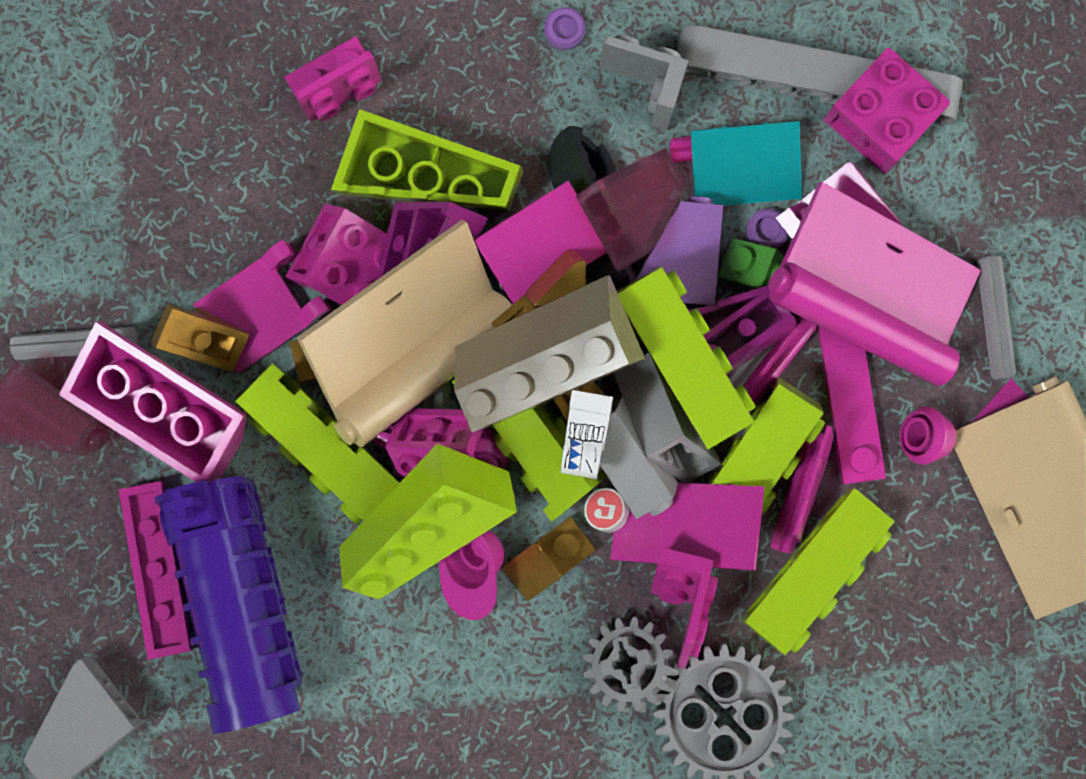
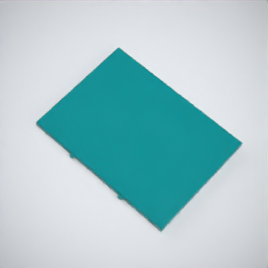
[690,121,802,206]

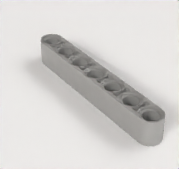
[677,25,963,126]

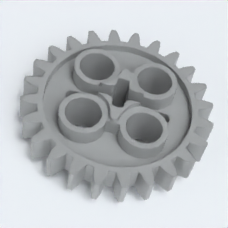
[652,643,795,779]

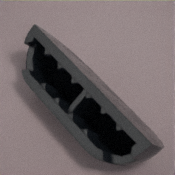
[548,126,647,288]

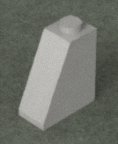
[614,352,721,483]
[600,391,678,519]
[23,656,144,779]

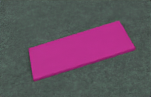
[610,483,764,571]

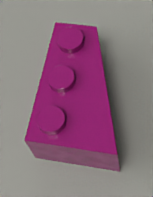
[376,202,487,280]
[688,286,797,375]

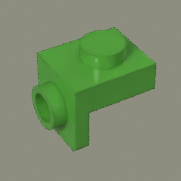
[717,238,784,290]

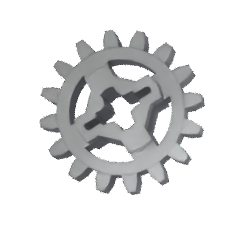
[583,617,678,714]

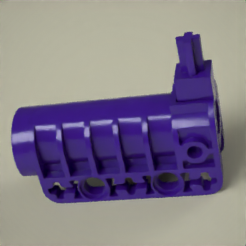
[154,476,302,734]

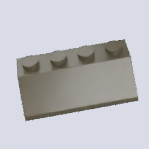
[454,275,645,432]

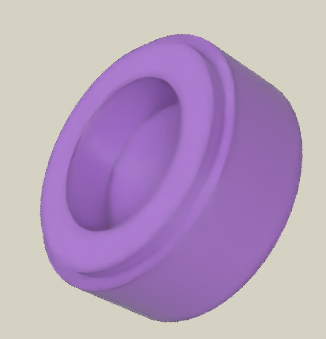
[544,7,586,51]
[746,209,788,249]

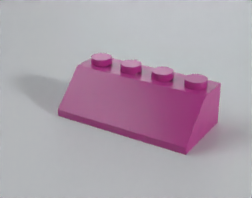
[59,321,247,483]

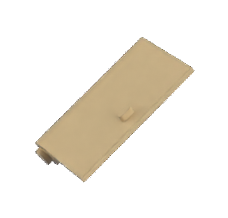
[296,220,512,447]
[954,376,1086,620]

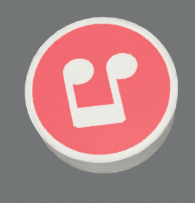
[584,488,629,533]

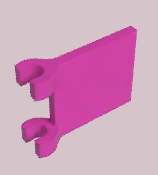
[193,240,334,374]

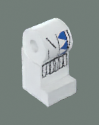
[561,390,613,479]

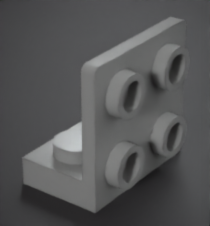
[600,35,688,131]

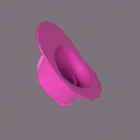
[439,530,504,620]

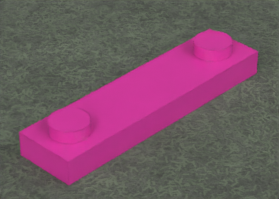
[817,325,886,485]
[118,481,194,660]

